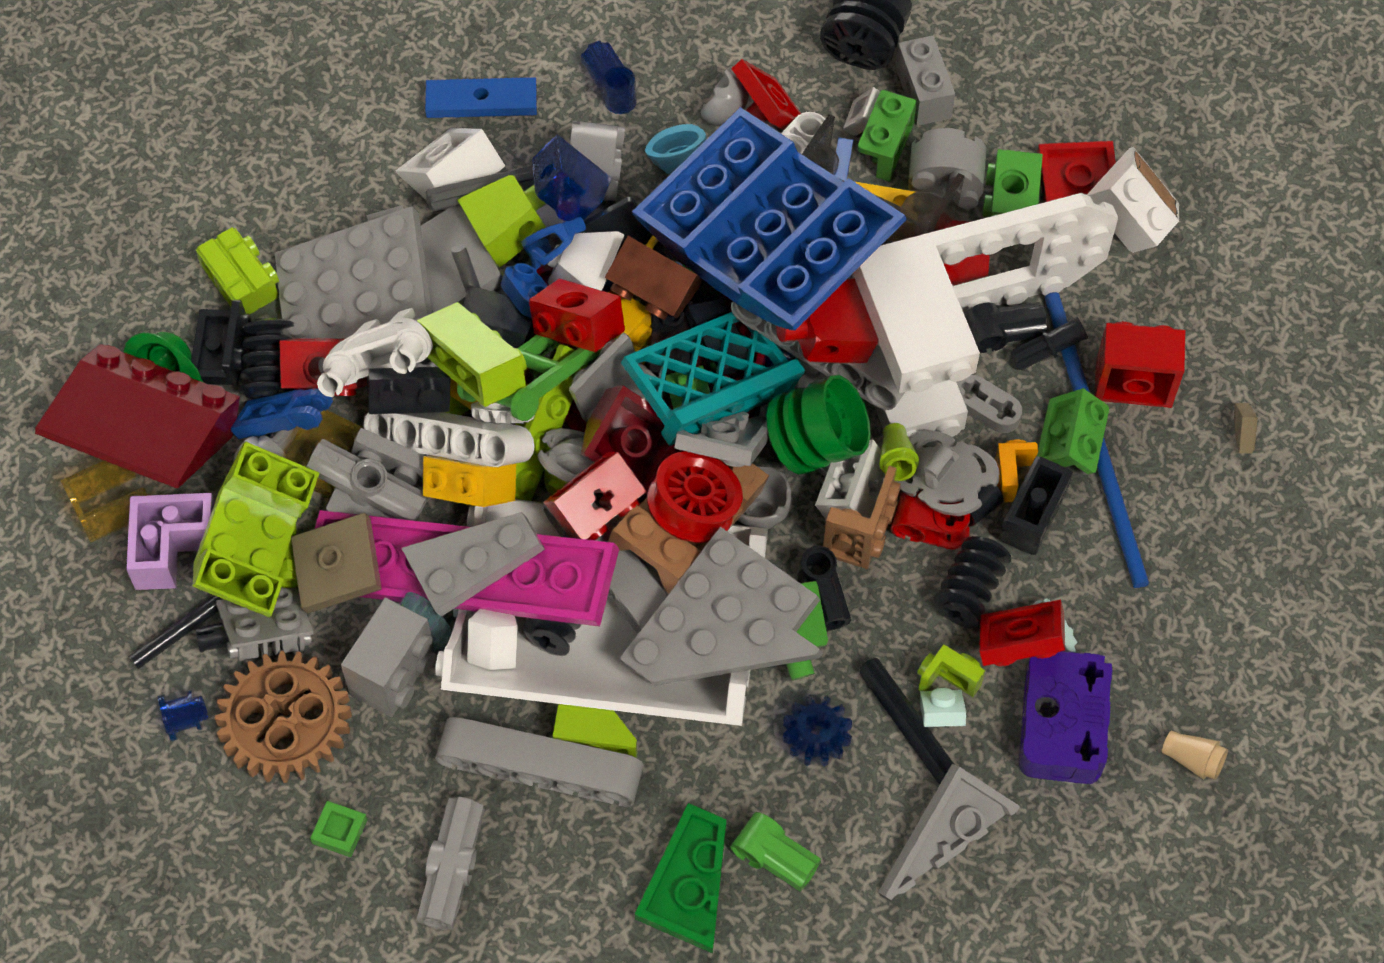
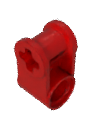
[891,491,970,550]

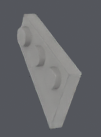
[402,512,545,617]

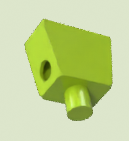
[458,175,555,268]

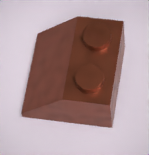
[605,236,703,320]

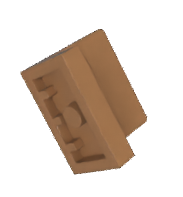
[823,466,901,569]

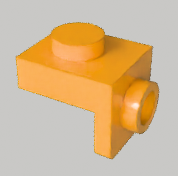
[995,439,1038,502]

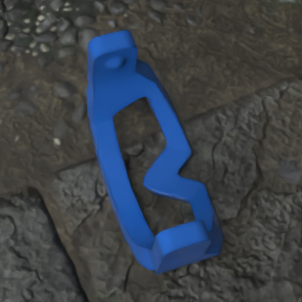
[521,217,586,270]

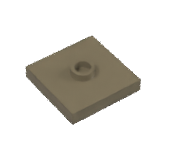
[291,513,382,614]

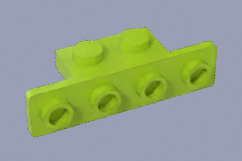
[515,344,588,501]

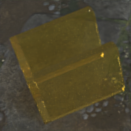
[60,460,148,543]

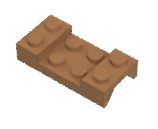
[608,459,769,593]

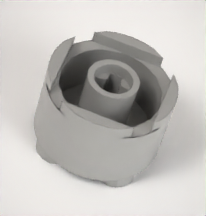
[564,121,625,201]
[908,128,986,210]

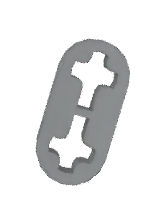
[957,375,1022,433]

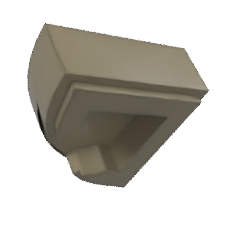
[1234,403,1258,453]

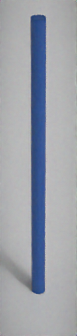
[1044,292,1149,588]

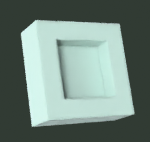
[920,688,966,727]

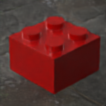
[1094,321,1186,408]

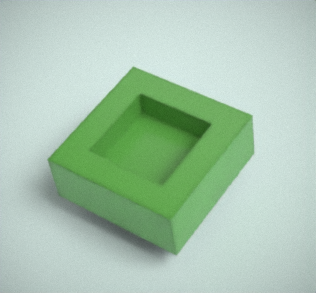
[310,801,368,857]

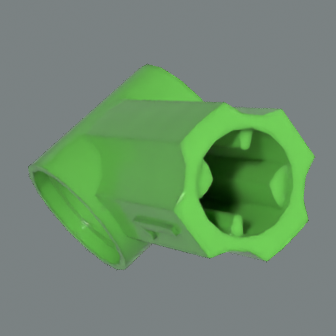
[730,812,821,892]

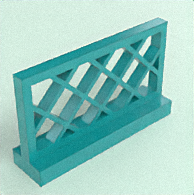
[621,312,805,446]

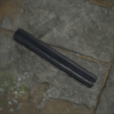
[860,657,955,785]

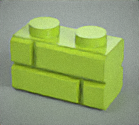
[196,227,279,314]

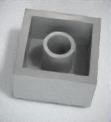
[341,597,436,717]

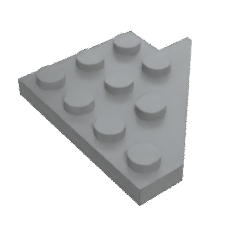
[619,527,823,686]

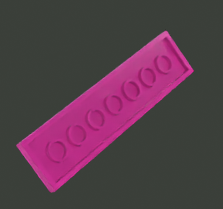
[315,510,619,627]

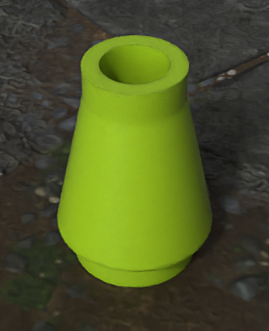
[879,423,919,481]

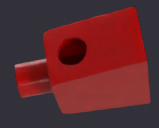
[776,278,879,363]

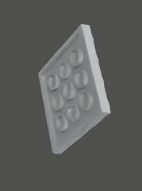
[275,206,432,389]

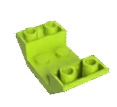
[192,441,319,618]

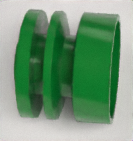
[766,375,871,475]

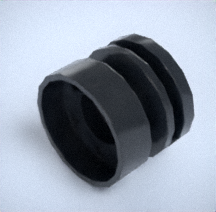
[820,0,912,70]

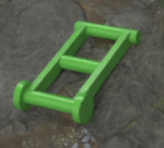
[457,335,617,421]

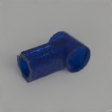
[581,40,637,114]

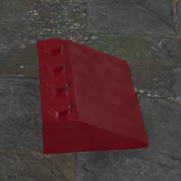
[35,344,240,489]

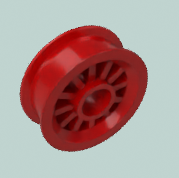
[647,451,743,543]

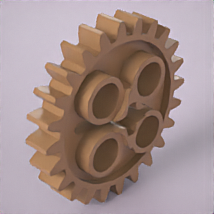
[215,651,352,783]

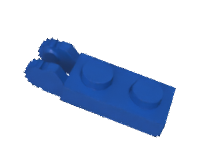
[231,388,333,439]

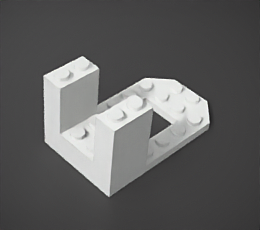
[852,193,1118,447]

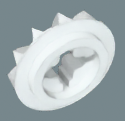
[471,402,535,424]

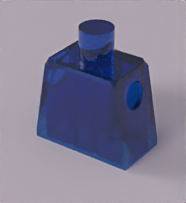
[532,134,612,221]

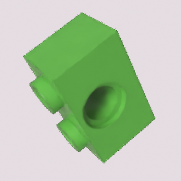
[982,149,1043,217]

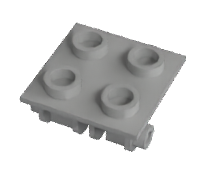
[216,587,314,661]

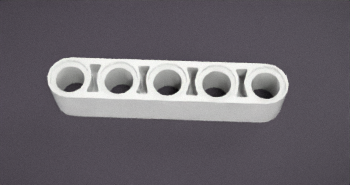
[364,412,534,467]

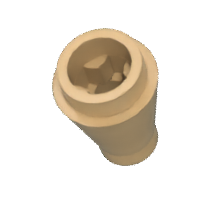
[1162,730,1228,780]

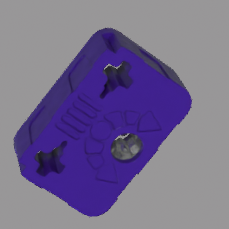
[1019,651,1112,784]

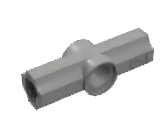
[306,439,429,521]
[417,797,485,930]

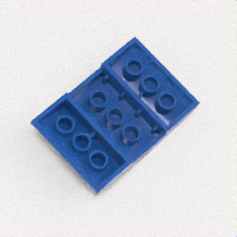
[632,107,907,331]

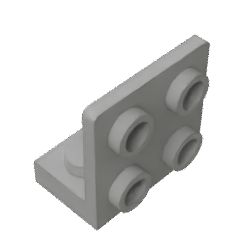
[569,333,668,422]
[326,428,425,519]

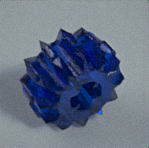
[782,694,852,767]

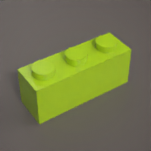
[417,302,527,407]

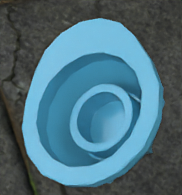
[645,124,707,174]

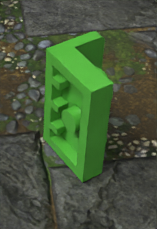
[857,90,917,182]
[1037,388,1109,474]

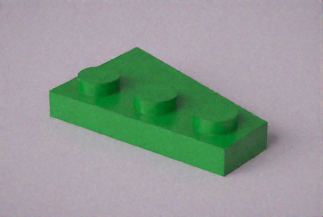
[634,803,727,954]

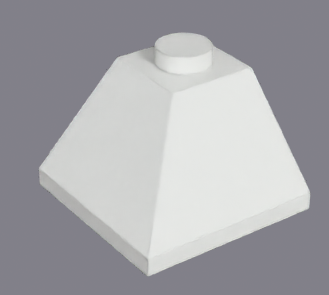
[547,231,624,291]

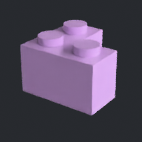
[126,493,215,590]

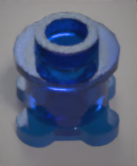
[157,690,209,741]

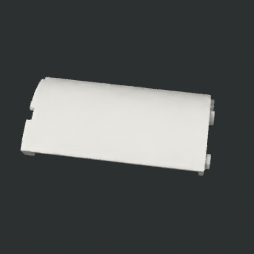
[436,499,768,726]

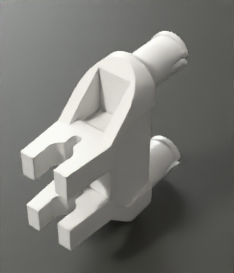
[317,308,433,397]

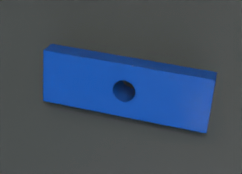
[425,77,537,118]

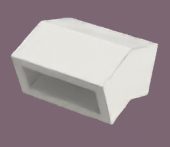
[467,609,517,670]

